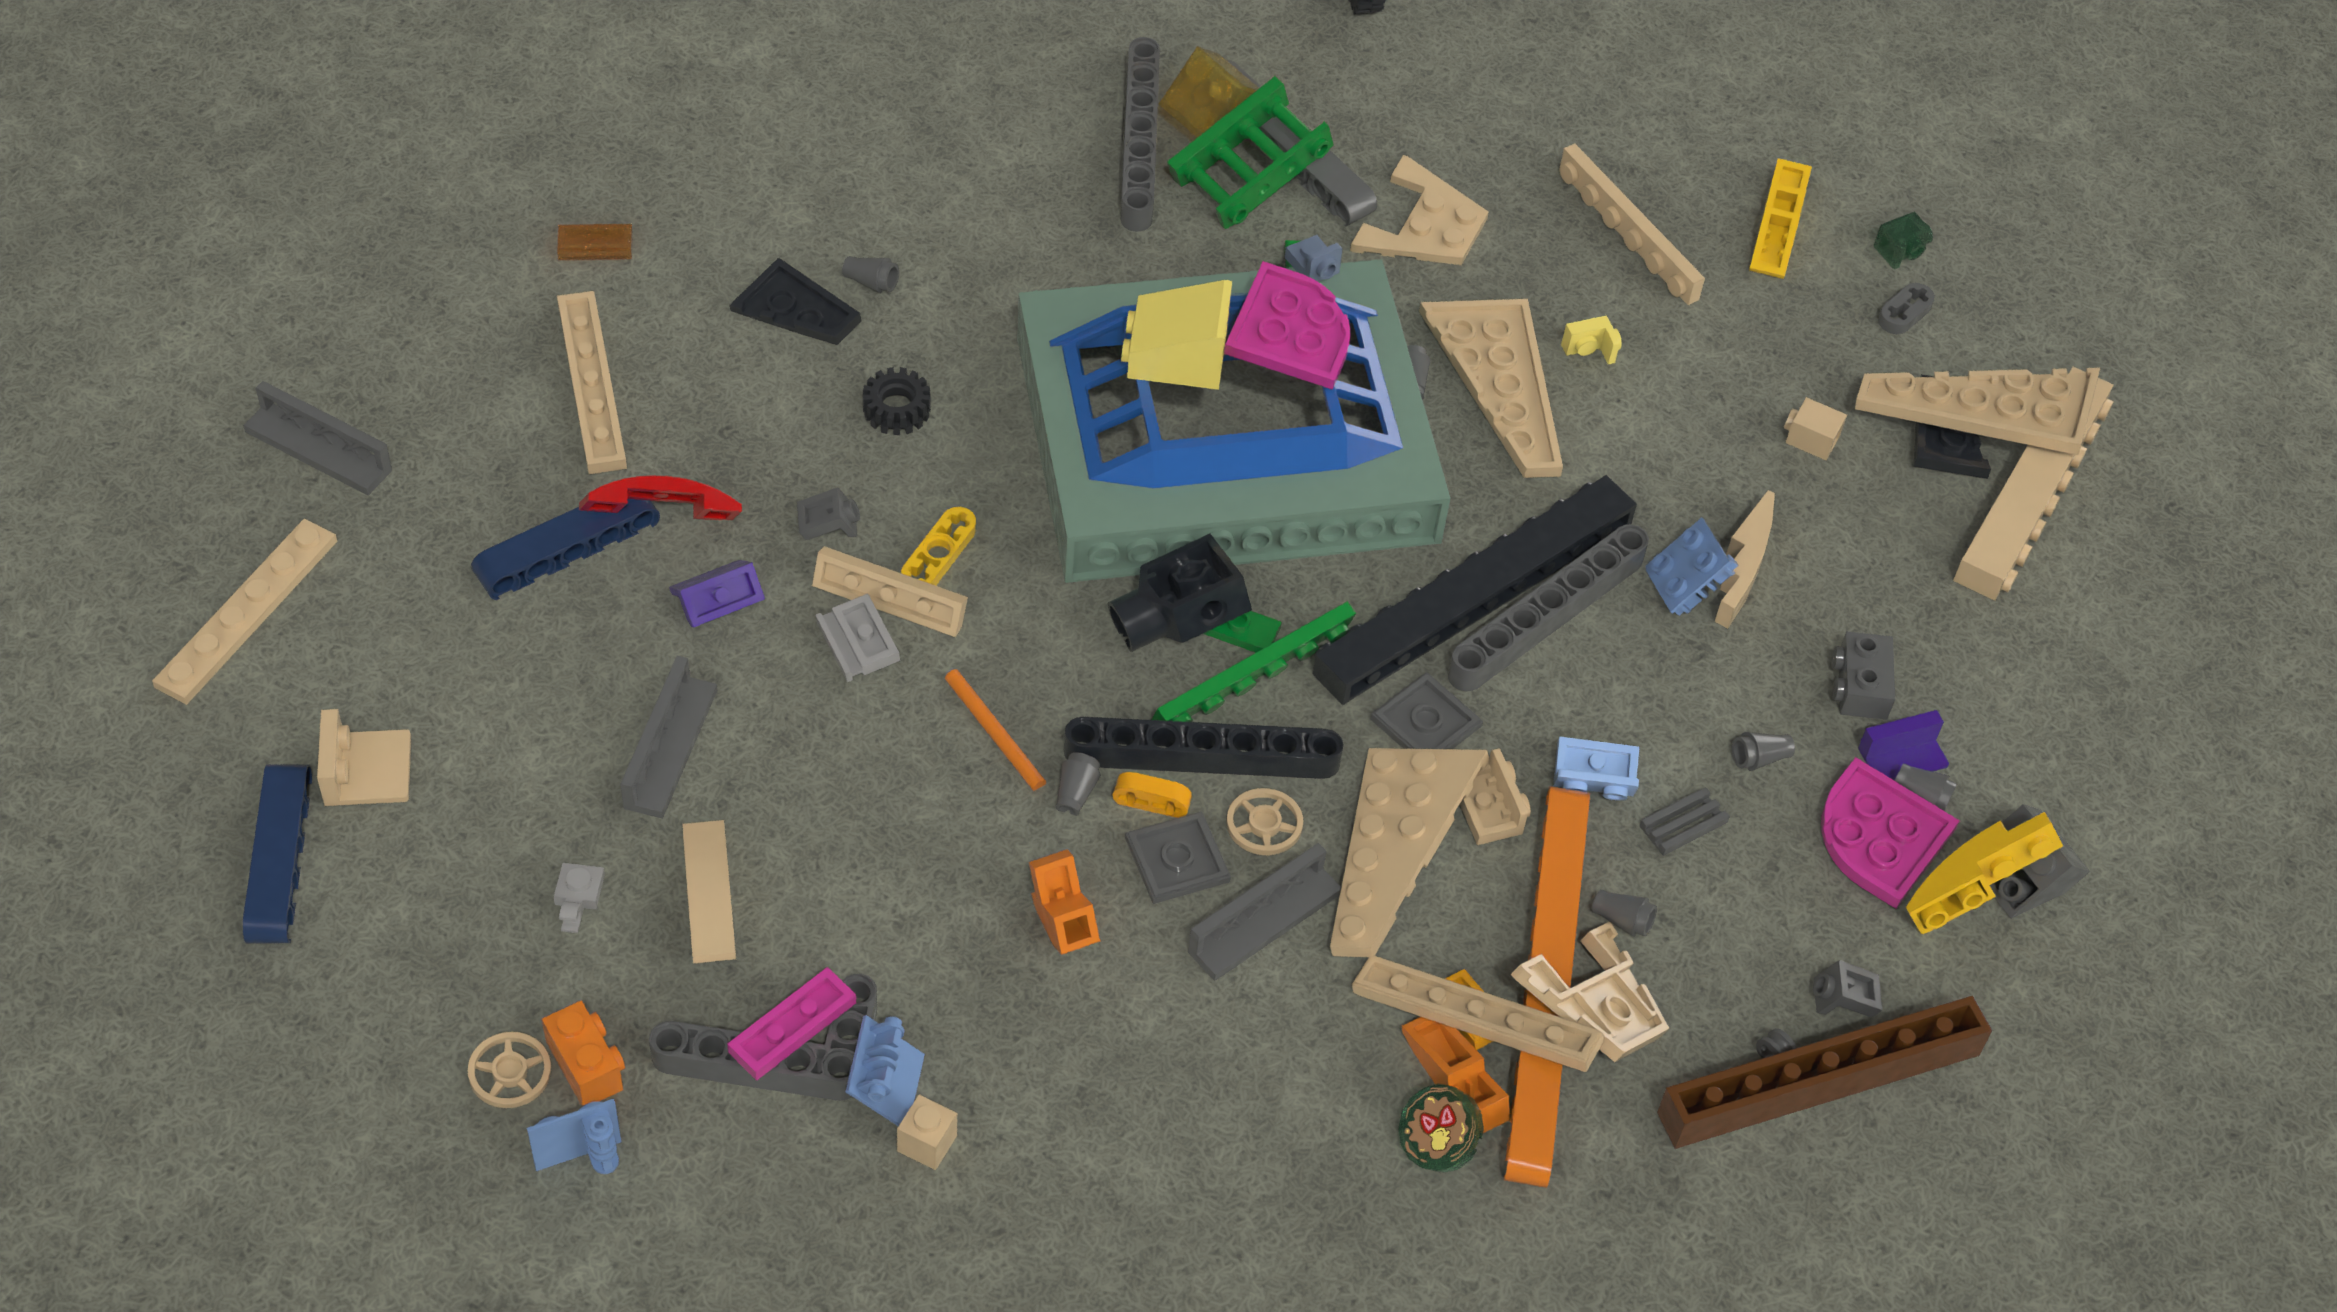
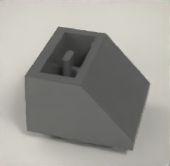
[1990,804,2090,918]

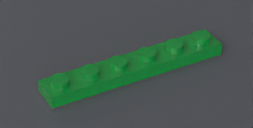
[1151,601,1356,722]

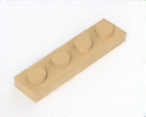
[812,546,968,637]

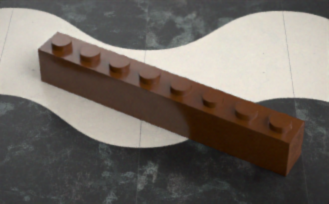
[1657,995,1992,1149]

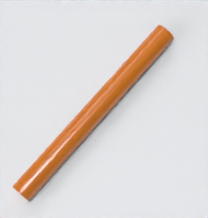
[945,669,1046,791]

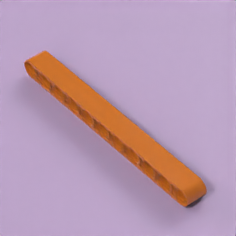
[1503,786,1590,1188]

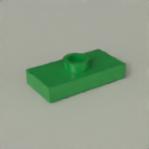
[1203,611,1282,653]

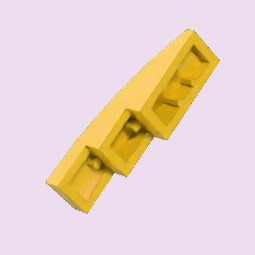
[1749,158,1812,279]

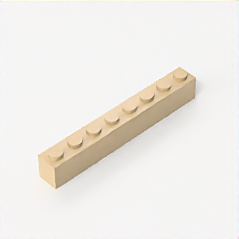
[1953,367,2114,600]

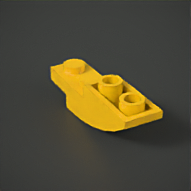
[1906,812,2063,934]

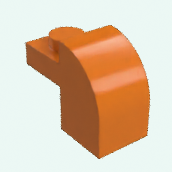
[1029,849,1100,955]

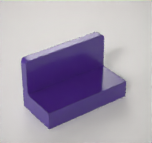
[669,560,765,627]
[1858,710,1949,781]

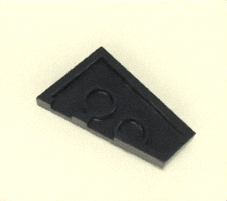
[729,258,862,345]
[1914,374,1991,479]

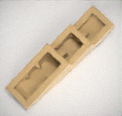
[1715,490,1775,629]
[683,820,736,963]

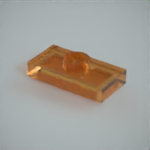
[557,224,633,260]

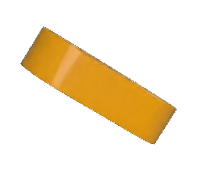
[1112,772,1192,818]

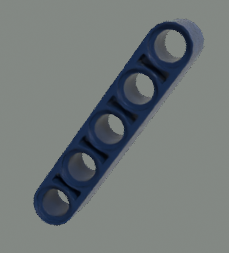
[471,499,660,600]
[243,764,312,944]

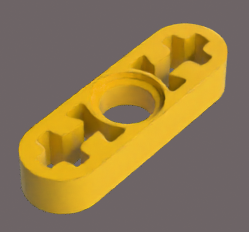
[901,507,976,586]

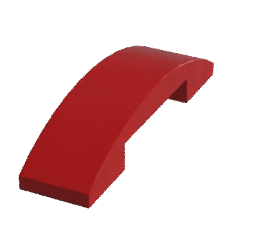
[579,475,742,520]

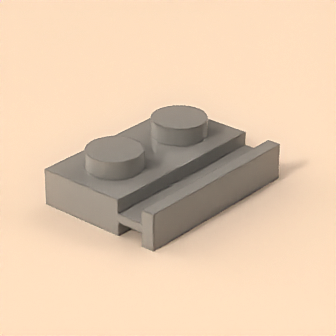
[815,594,900,682]

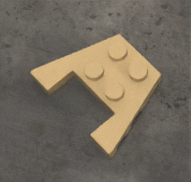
[1350,155,1489,265]
[1511,922,1669,1062]

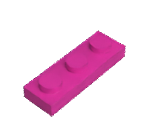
[727,967,856,1081]

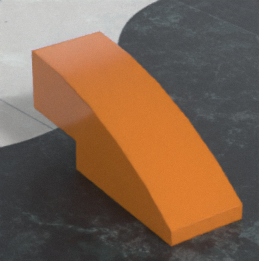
[1402,1017,1510,1138]

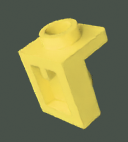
[1561,315,1622,364]

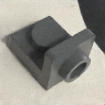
[797,487,860,540]
[1813,960,1882,1017]

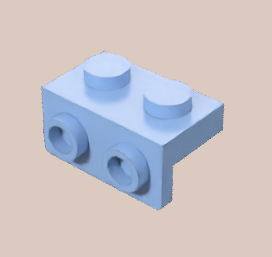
[1553,737,1639,800]

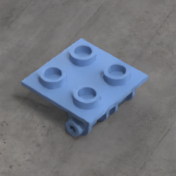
[1646,517,1739,616]
[845,1015,925,1126]
[527,1099,621,1174]

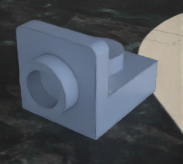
[1285,235,1342,281]

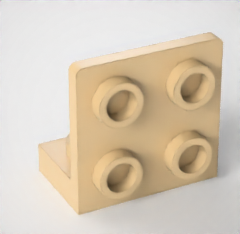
[317,709,411,806]

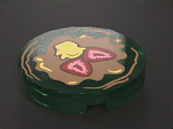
[1398,1084,1484,1173]

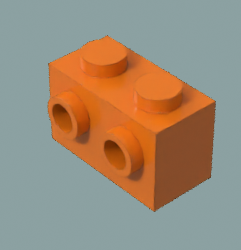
[542,1000,625,1107]

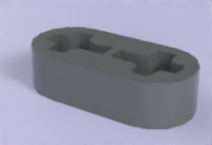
[1878,283,1935,334]

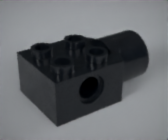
[1108,533,1252,652]

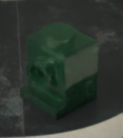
[1873,211,1933,270]

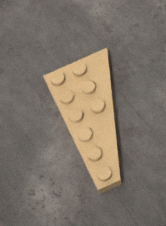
[1419,299,1563,478]
[1855,368,2100,455]
[1330,748,1490,958]

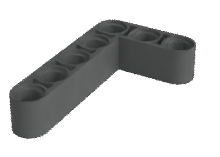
[649,974,877,1101]

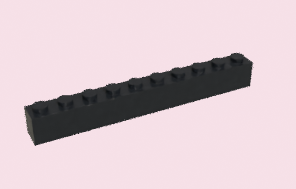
[1312,475,1637,706]

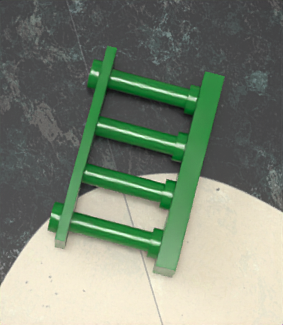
[1167,76,1334,229]

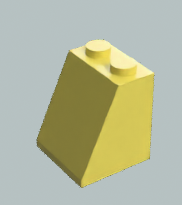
[1121,280,1232,390]

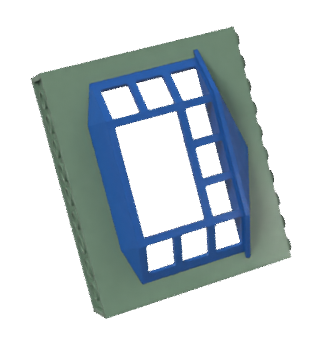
[1017,259,1451,583]

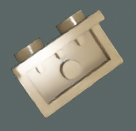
[1459,748,1531,845]

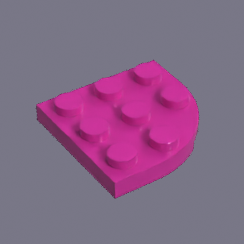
[1224,261,1350,390]
[1821,757,1960,909]

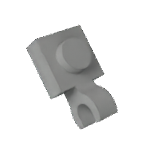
[554,863,605,933]

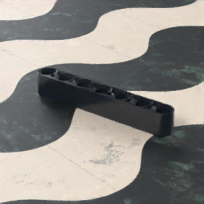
[1064,717,1344,779]

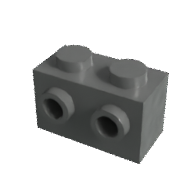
[1832,631,1895,720]

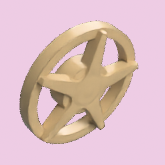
[1227,788,1303,856]
[468,1032,551,1108]

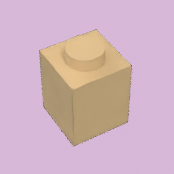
[1784,397,1847,460]
[897,1095,957,1170]

